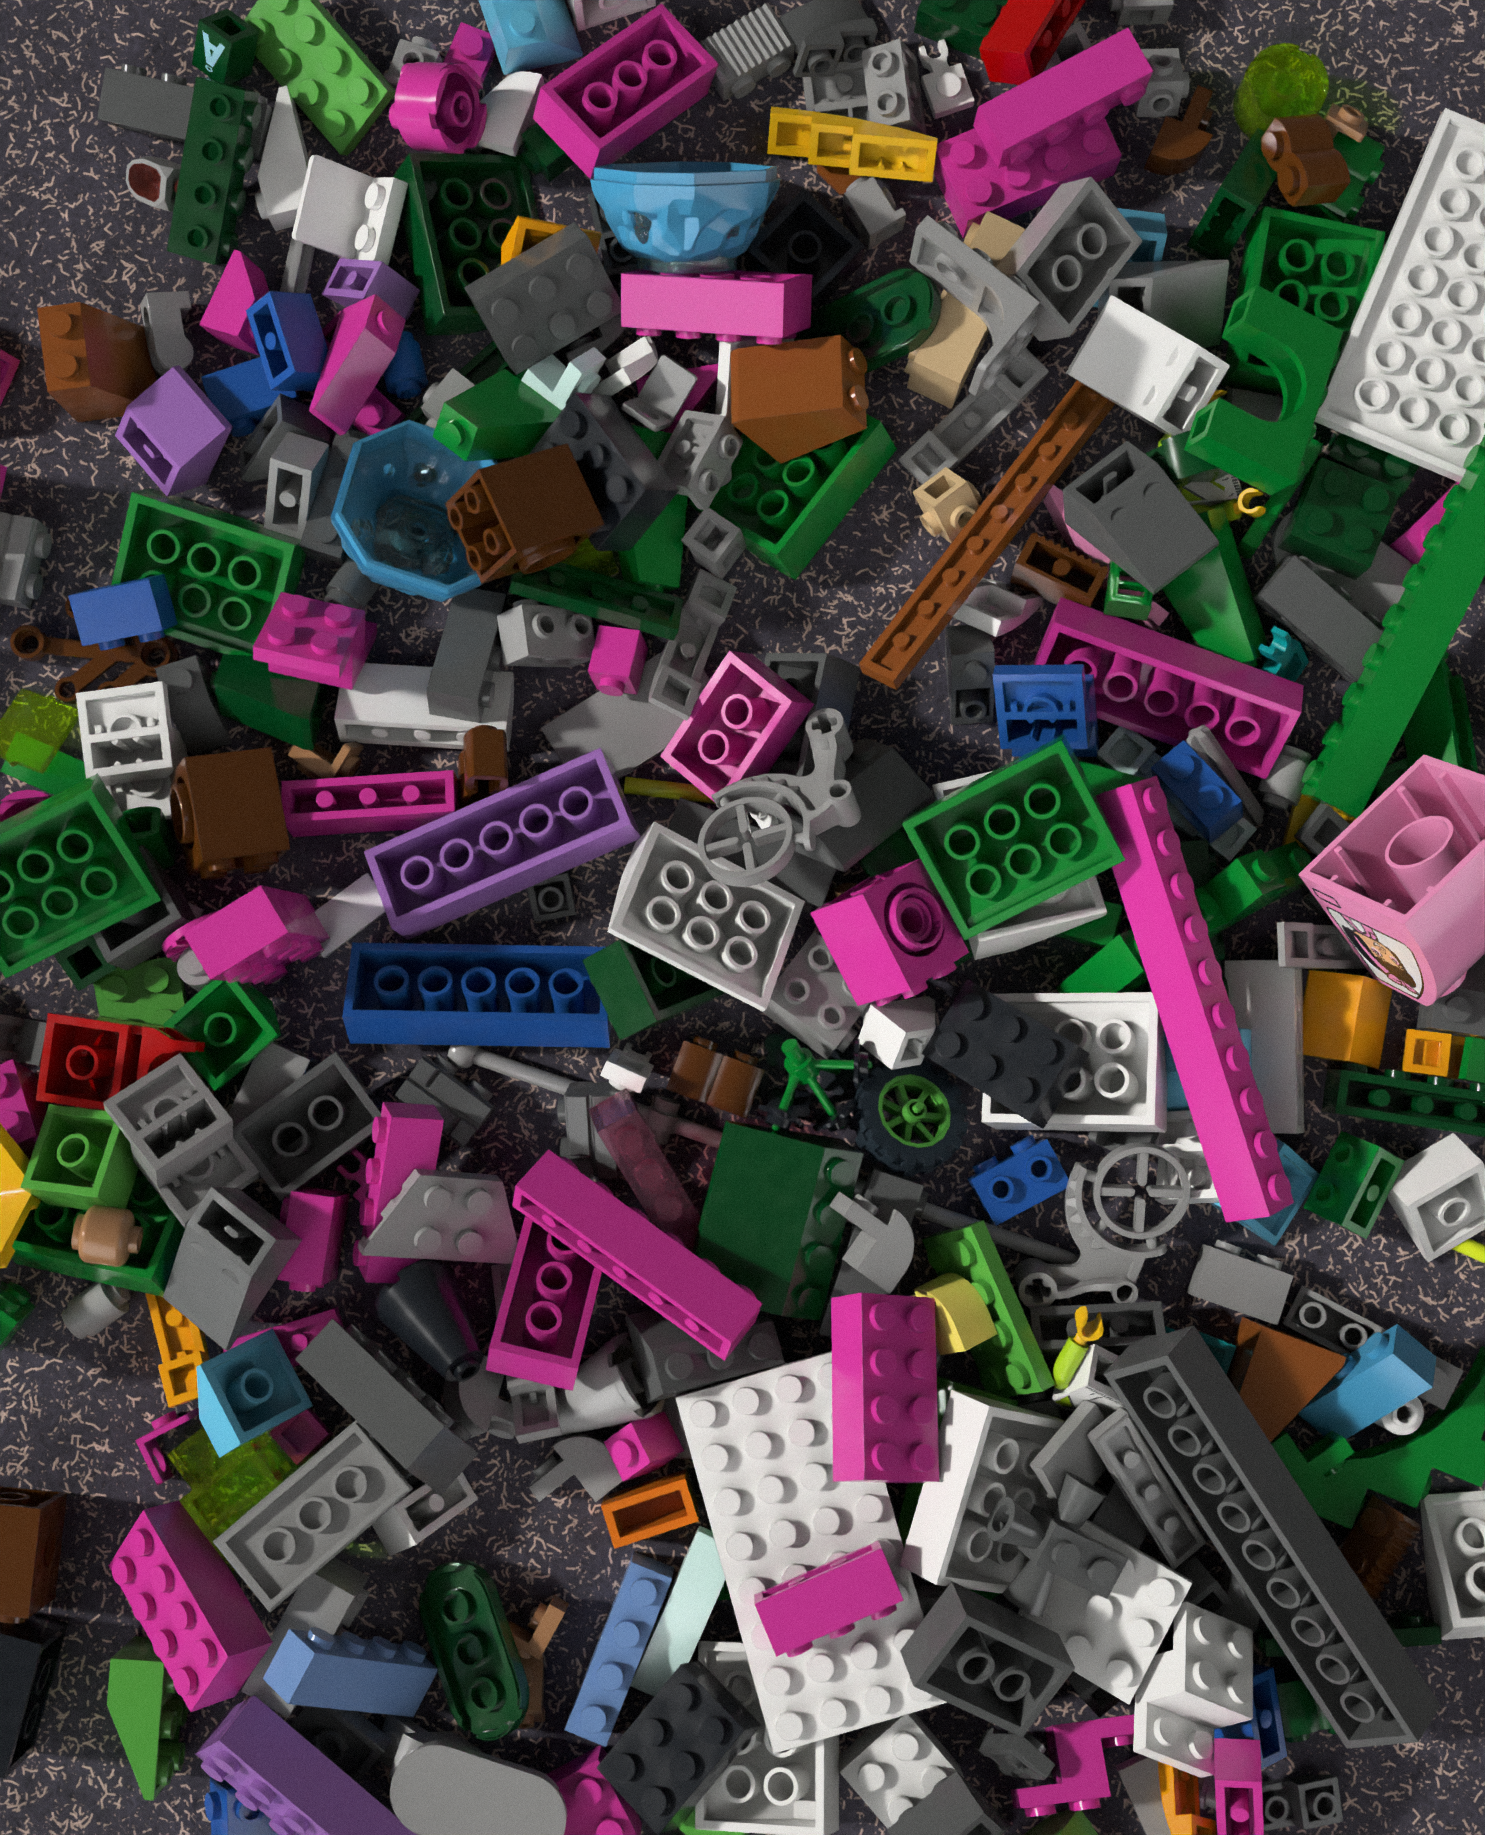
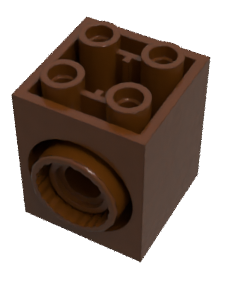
[445,443,604,584]
[169,747,290,880]
[0,1486,67,1624]

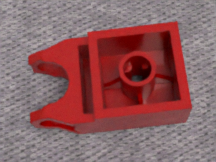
[36,1013,205,1111]

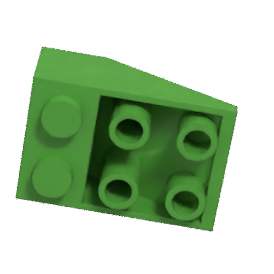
[107,1636,189,1801]

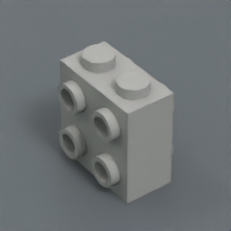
[761,931,876,1060]

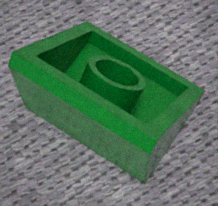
[163,980,281,1091]

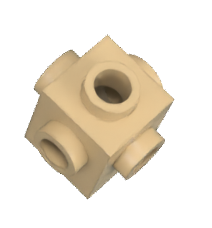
[913,467,982,543]

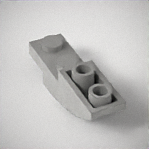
[1282,1285,1463,1410]

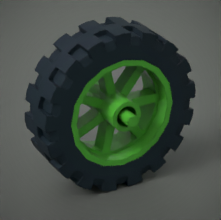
[849,1060,968,1177]

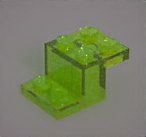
[167,1427,292,1572]

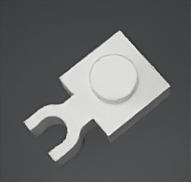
[918,39,975,119]
[600,1042,654,1093]

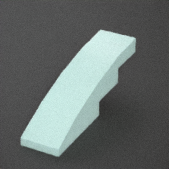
[630,1526,725,1697]

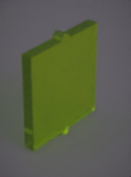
[0,688,79,774]

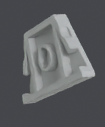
[357,1168,518,1264]

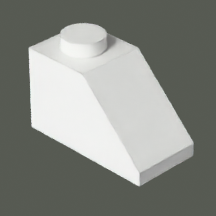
[372,1472,478,1556]

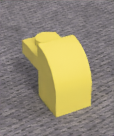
[910,1273,998,1355]

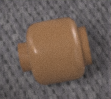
[72,1205,143,1267]

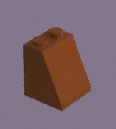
[37,302,157,422]
[731,335,869,464]
[1227,1316,1347,1442]

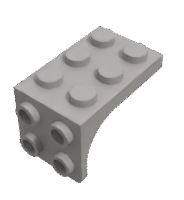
[909,215,1040,397]

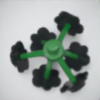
[758,1027,873,1132]

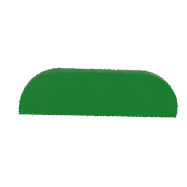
[1404,651,1478,773]

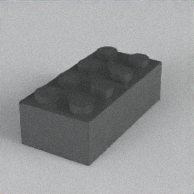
[295,1319,479,1495]

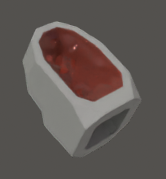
[126,156,181,211]

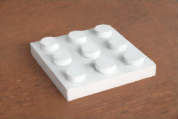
[1018,1520,1192,1704]

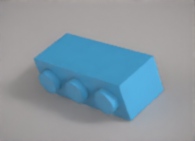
[1298,1324,1436,1439]

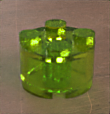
[1233,43,1329,140]

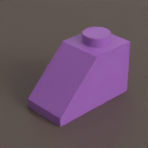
[321,258,420,320]

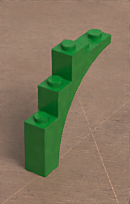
[1056,841,1312,993]
[1308,1346,1485,1530]

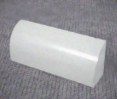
[334,663,514,752]
[1225,960,1304,1134]

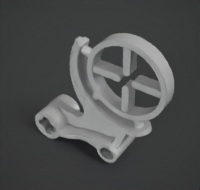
[698,708,862,887]
[1013,1142,1190,1308]

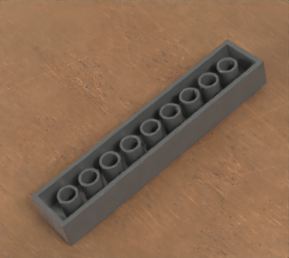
[1103,1325,1441,1749]

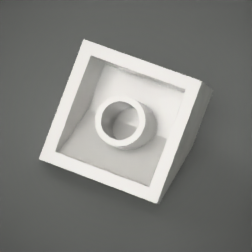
[1387,1133,1485,1262]

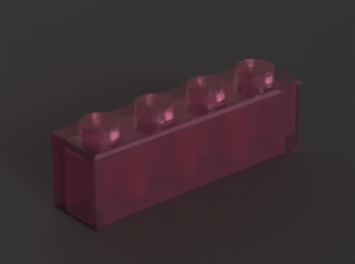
[588,1088,702,1252]

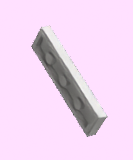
[1087,1407,1206,1570]

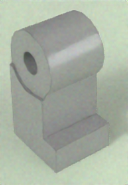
[140,291,193,376]

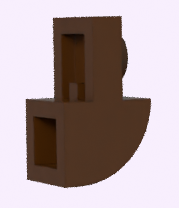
[1143,85,1214,175]

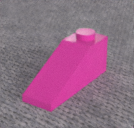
[309,294,406,436]

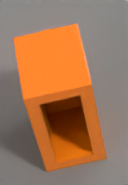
[601,1469,700,1549]

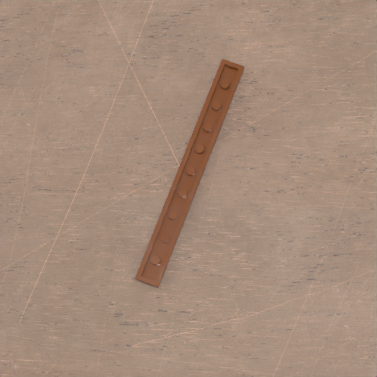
[859,380,1115,690]

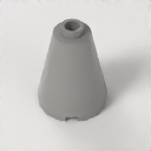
[556,1332,665,1436]

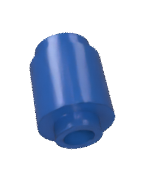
[383,331,428,399]

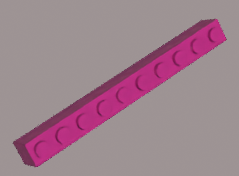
[1096,776,1294,1222]

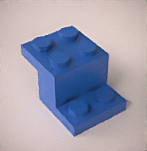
[992,664,1099,757]

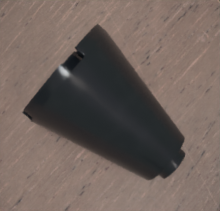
[374,1259,484,1382]

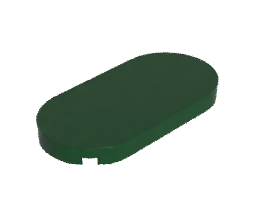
[794,268,941,374]
[419,1560,530,1741]

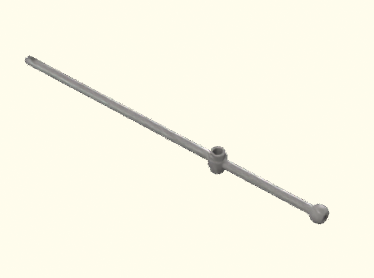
[447,1045,1080,1264]

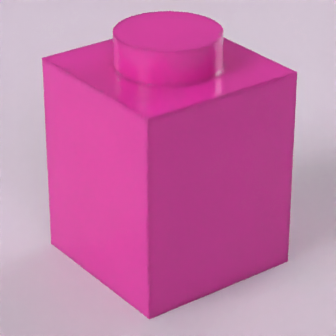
[588,625,648,696]
[604,1412,684,1482]

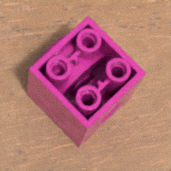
[810,859,969,1007]

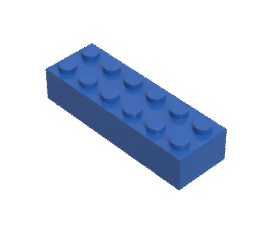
[342,942,611,1048]

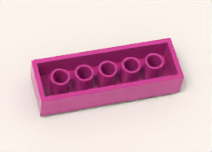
[1032,597,1304,779]

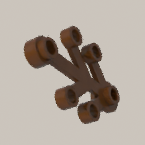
[10,598,179,704]

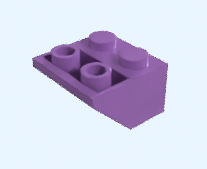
[115,365,233,497]

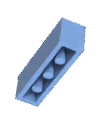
[565,1551,674,1747]
[263,1627,438,1717]

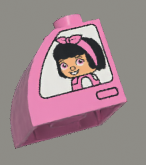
[1298,754,1485,1006]

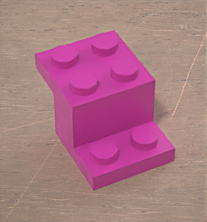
[253,592,377,690]
[1011,1714,1134,1817]

